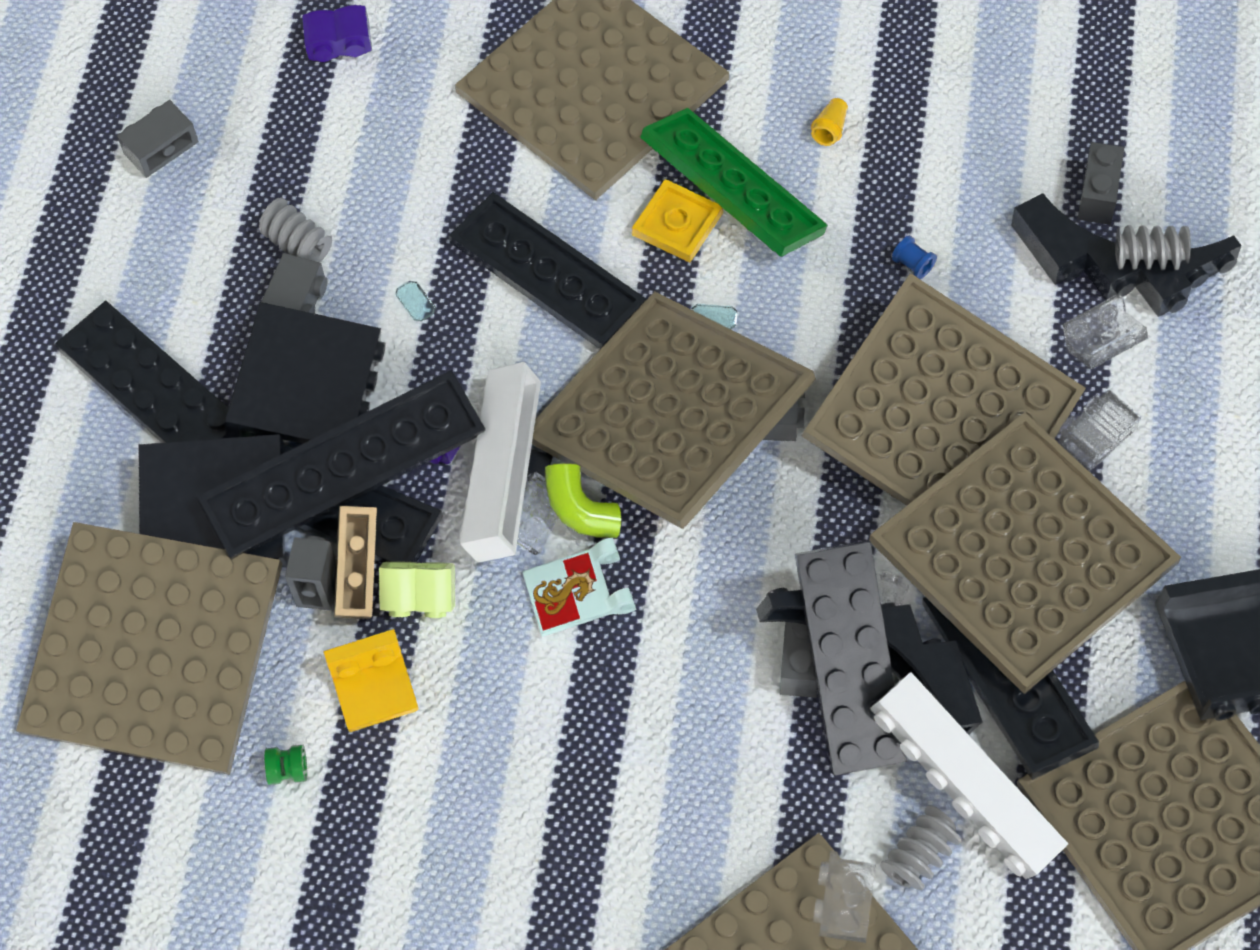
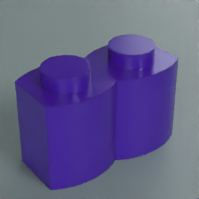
[302,5,372,62]

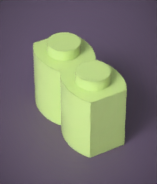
[379,562,455,618]

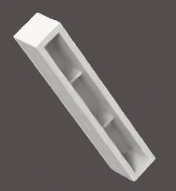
[459,362,541,562]
[870,672,1068,879]

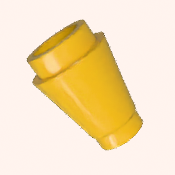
[811,98,848,146]

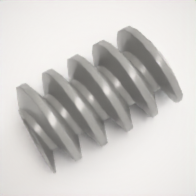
[259,197,332,262]
[1115,225,1191,270]
[880,805,961,891]

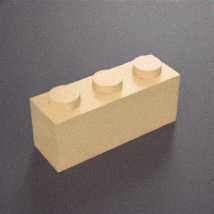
[334,506,377,619]

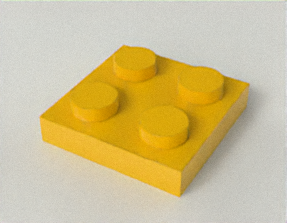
[632,179,723,263]

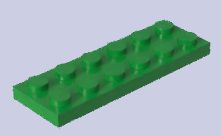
[640,108,828,257]

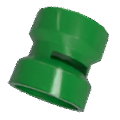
[264,744,308,785]

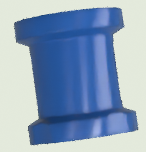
[892,235,937,279]

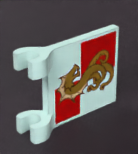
[522,538,636,637]

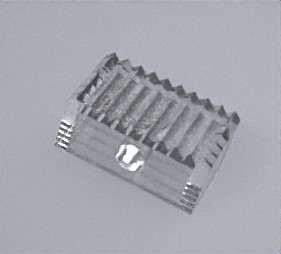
[1059,390,1141,472]

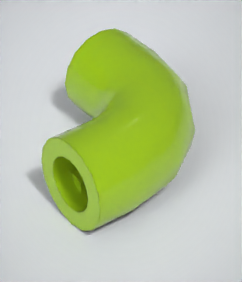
[545,464,621,538]

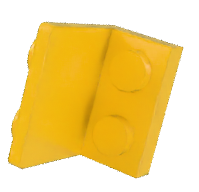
[323,629,419,732]

